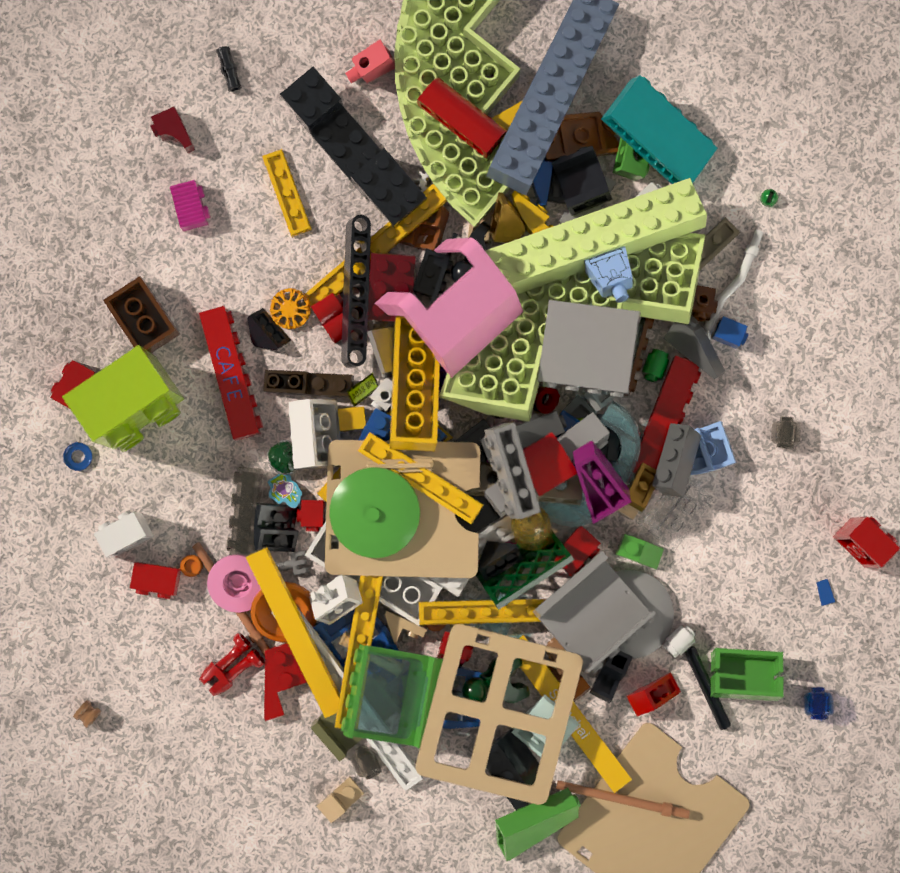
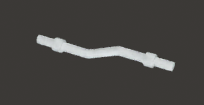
[703,230,763,340]

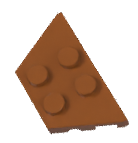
[545,111,619,162]

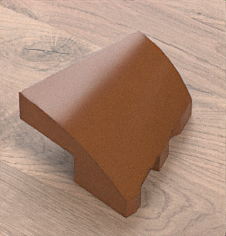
[400,206,450,251]

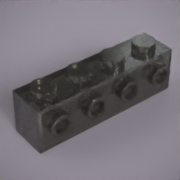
[227,467,264,556]

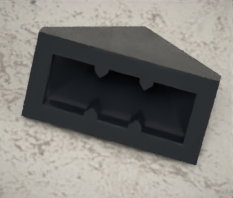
[247,308,291,350]
[478,540,524,582]

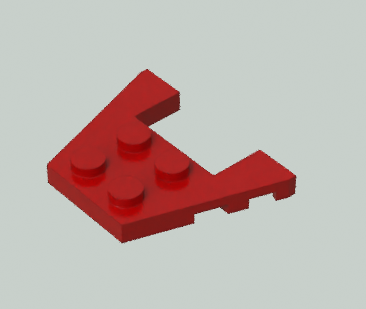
[264,642,307,721]

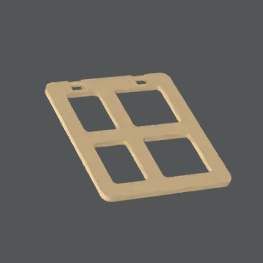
[415,624,583,805]

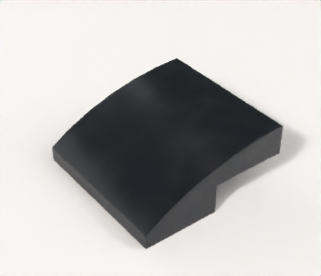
[254,503,299,552]

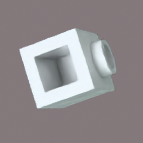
[370,377,392,413]

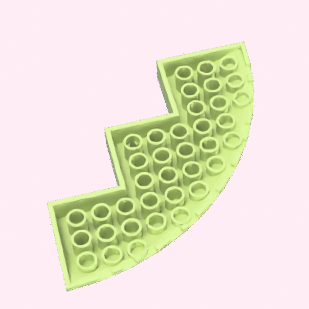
[394,0,520,228]
[439,233,705,422]

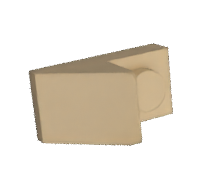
[385,610,427,644]
[316,776,364,823]

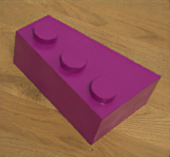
[573,440,631,524]

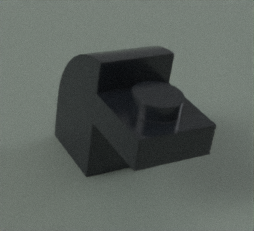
[590,650,633,703]

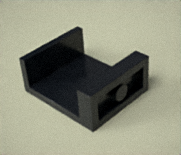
[551,146,613,216]

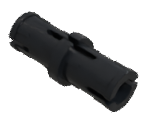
[216,46,242,92]

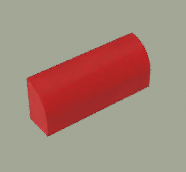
[417,77,507,159]

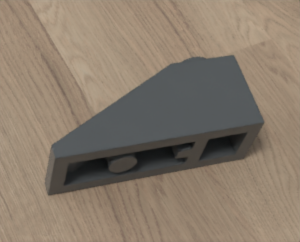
[663,316,725,379]

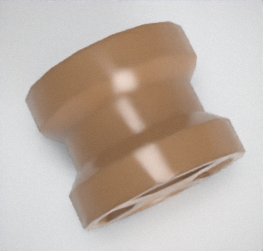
[73,700,101,728]

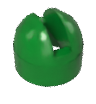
[760,189,778,207]

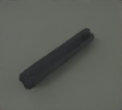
[684,646,731,730]

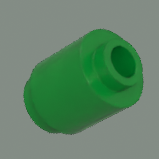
[641,349,669,383]

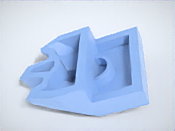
[690,421,737,475]

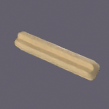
[366,458,433,473]

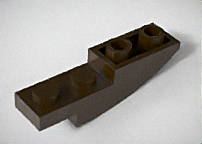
[263,370,354,398]

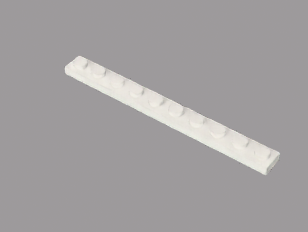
[271,605,424,791]

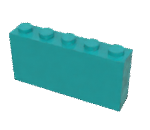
[601,75,718,184]

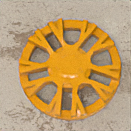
[270,288,311,329]

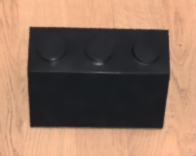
[486,728,553,810]

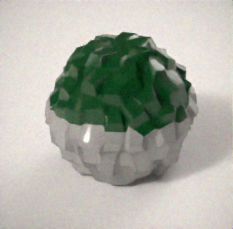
[267,440,299,475]

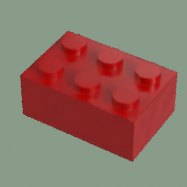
[833,516,900,568]

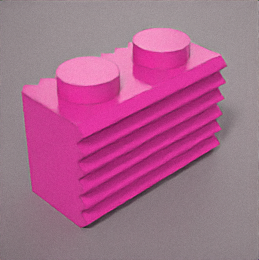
[170,180,211,232]

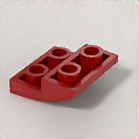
[523,432,577,497]

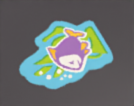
[267,474,302,508]

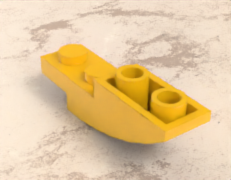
[511,190,553,235]

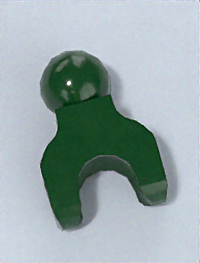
[462,656,530,703]

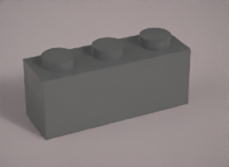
[652,423,701,498]

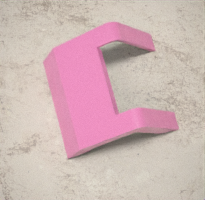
[375,238,524,378]

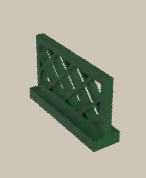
[476,524,574,610]

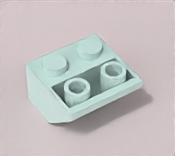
[512,695,579,757]

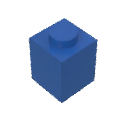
[712,316,748,349]

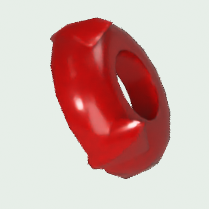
[535,386,560,414]

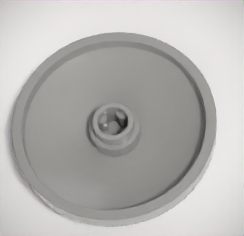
[616,570,674,659]

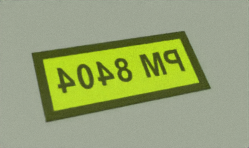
[347,372,379,407]

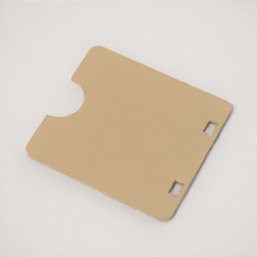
[325,440,481,578]
[557,723,749,873]

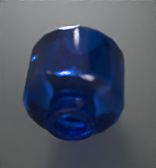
[804,687,834,720]

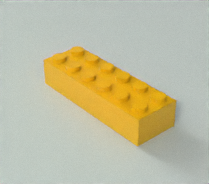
[389,316,440,452]

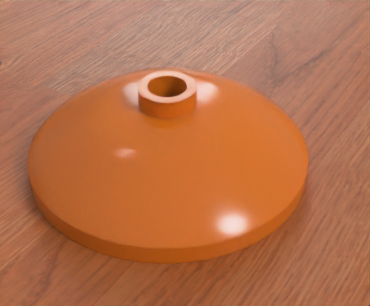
[251,582,317,642]

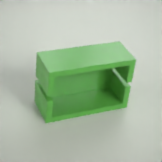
[711,648,783,701]

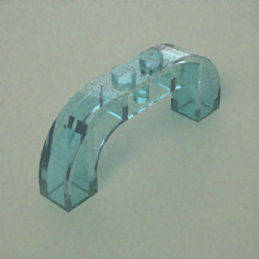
[541,400,641,527]

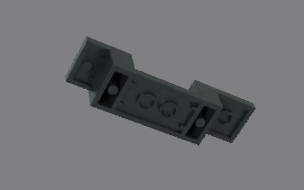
[280,66,427,227]

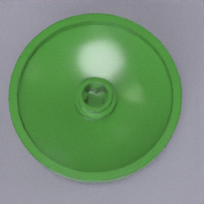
[329,467,420,558]

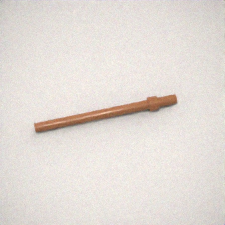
[192,542,269,657]
[556,780,690,819]

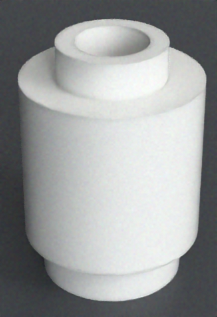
[663,625,696,658]

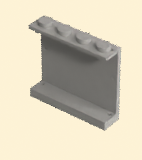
[538,300,641,398]
[532,551,656,674]

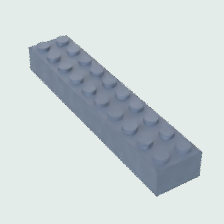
[487,0,619,195]

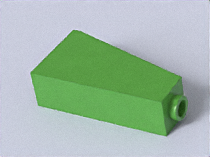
[495,788,580,861]

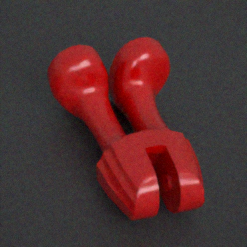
[199,632,265,696]

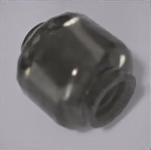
[771,417,801,449]
[351,744,384,780]

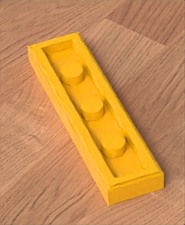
[262,149,312,237]

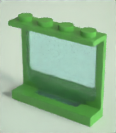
[341,644,443,749]

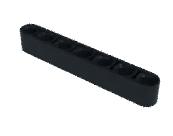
[341,214,371,369]

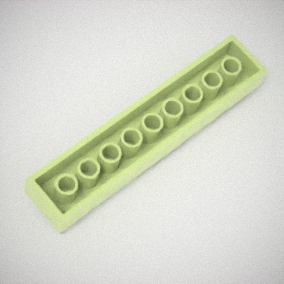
[485,178,707,294]

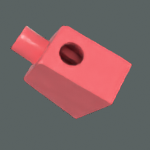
[345,39,395,84]

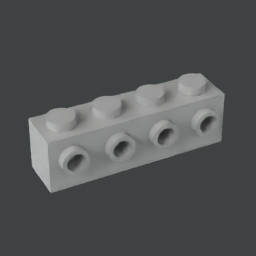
[484,423,541,519]

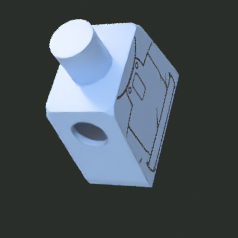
[585,246,633,303]

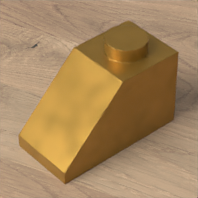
[489,192,525,243]

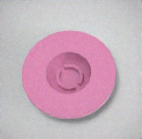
[207,554,261,612]

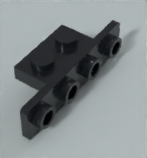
[413,233,458,306]

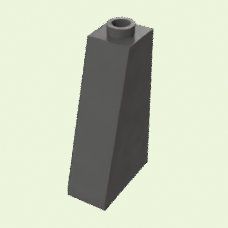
[481,411,567,463]

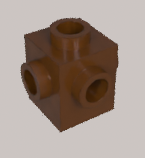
[691,285,718,321]

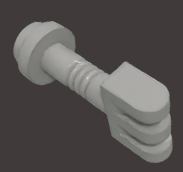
[276,550,309,575]

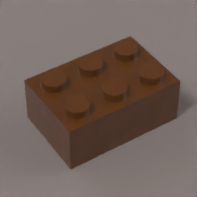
[103,276,180,353]

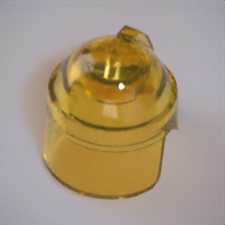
[511,507,552,551]

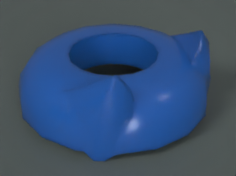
[63,442,92,471]

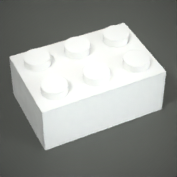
[289,399,340,469]

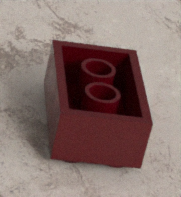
[368,252,416,322]

